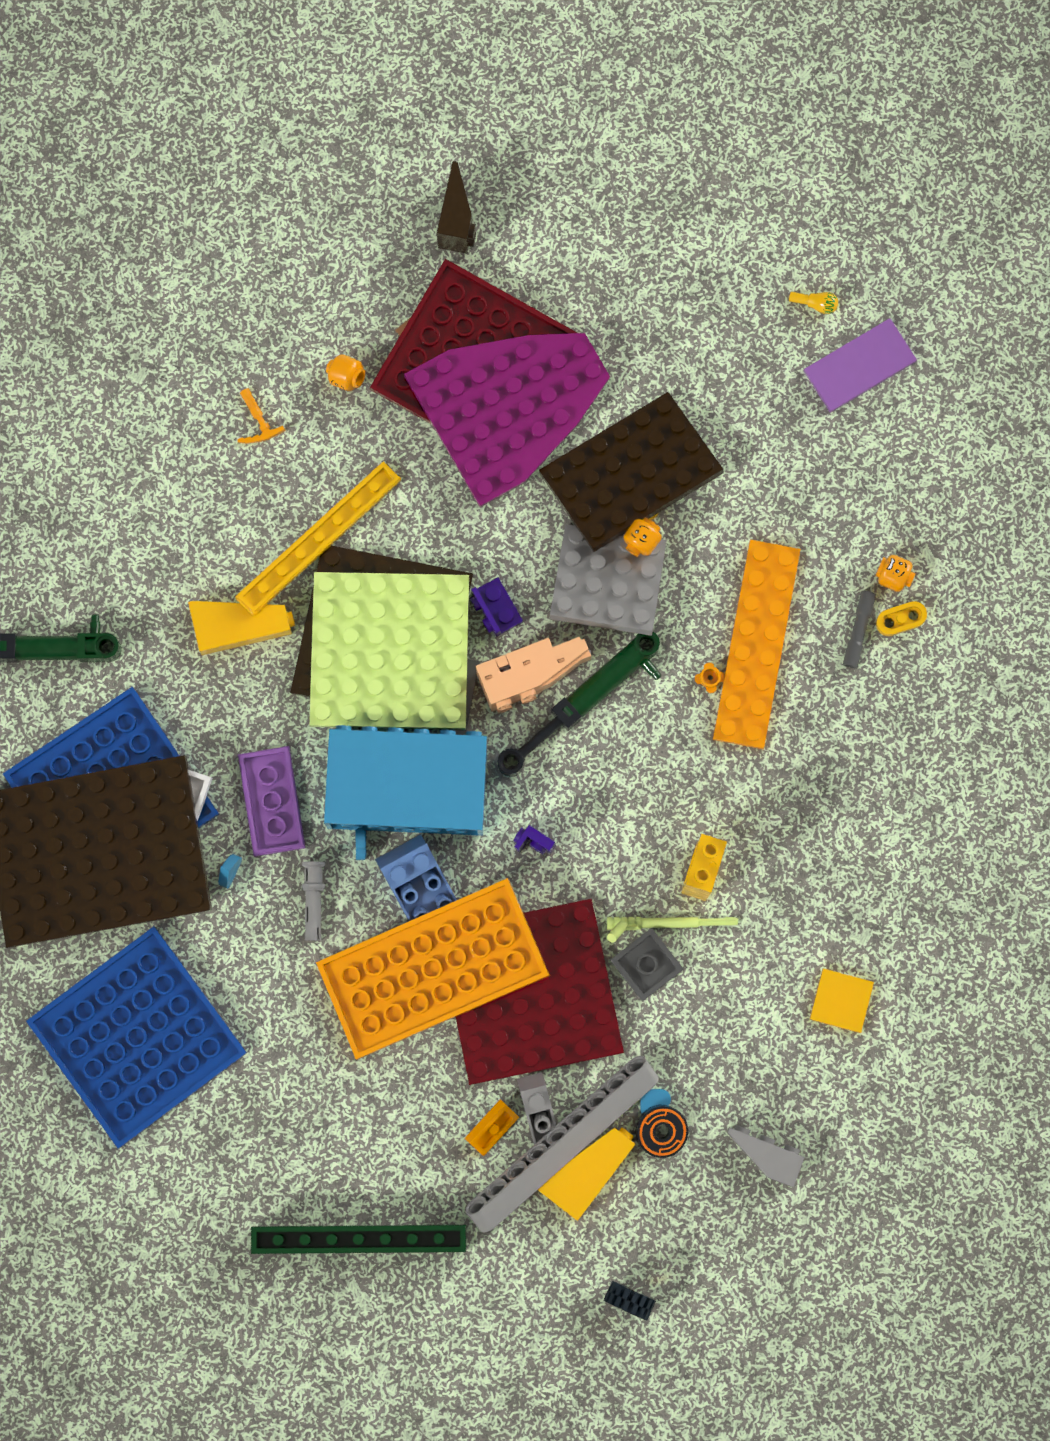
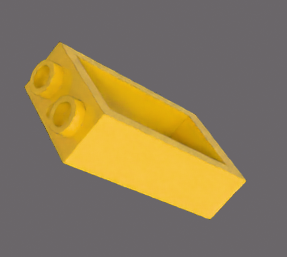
[681,834,727,901]

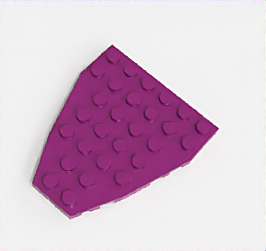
[404,333,610,507]

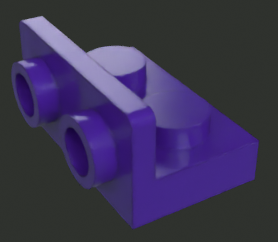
[469,577,523,637]
[513,825,556,855]

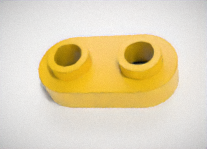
[876,601,927,636]

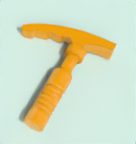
[237,388,286,444]

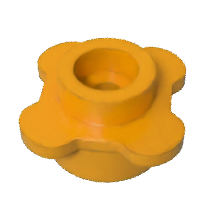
[695,663,725,693]

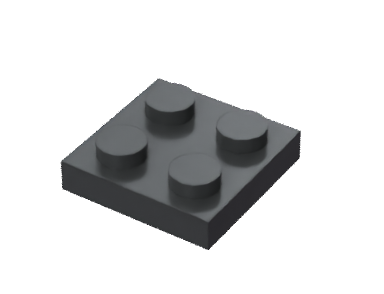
[610,928,684,1002]

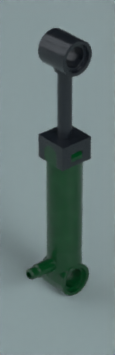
[498,632,661,777]

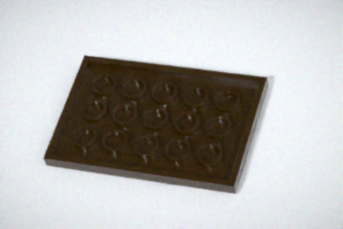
[539,392,724,552]

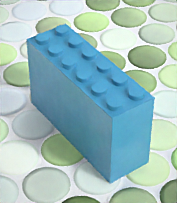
[324,725,487,836]

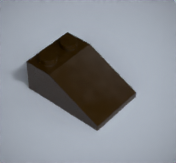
[437,161,476,254]

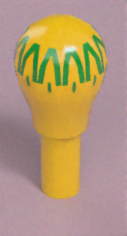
[789,292,838,314]

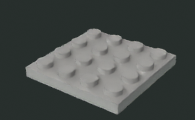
[549,524,667,636]

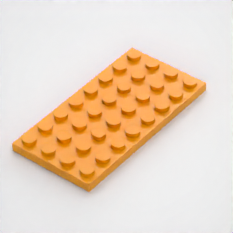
[316,878,550,1060]

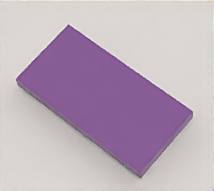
[804,318,917,413]
[238,746,306,857]

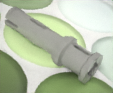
[302,861,325,941]

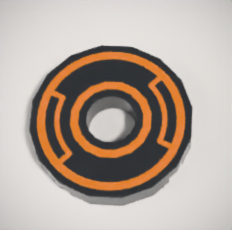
[635,1104,689,1158]

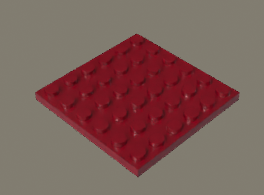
[370,259,577,425]
[456,898,624,1085]

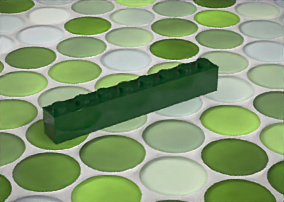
[251,1224,466,1254]

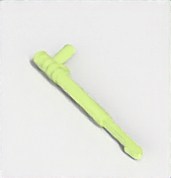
[607,917,738,943]

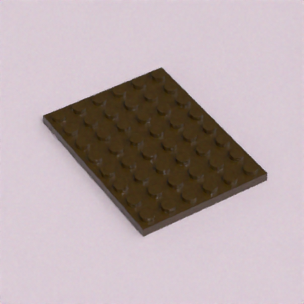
[0,755,212,948]

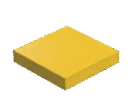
[809,968,874,1033]

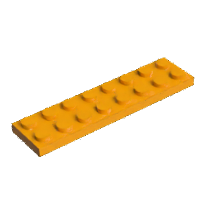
[713,539,801,749]

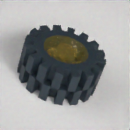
[604,1281,656,1321]

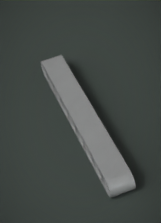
[465,1056,659,1232]

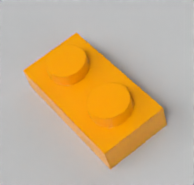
[464,1099,519,1156]

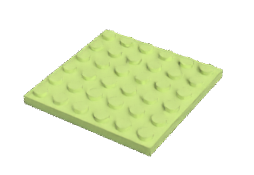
[309,572,469,730]

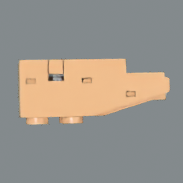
[476,637,591,714]

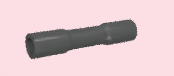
[842,591,876,669]

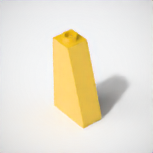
[188,601,295,655]
[538,1127,635,1221]

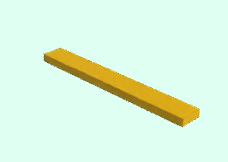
[235,461,401,617]

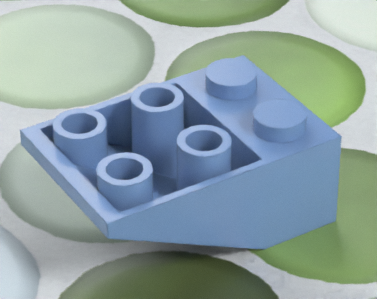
[375,834,457,921]

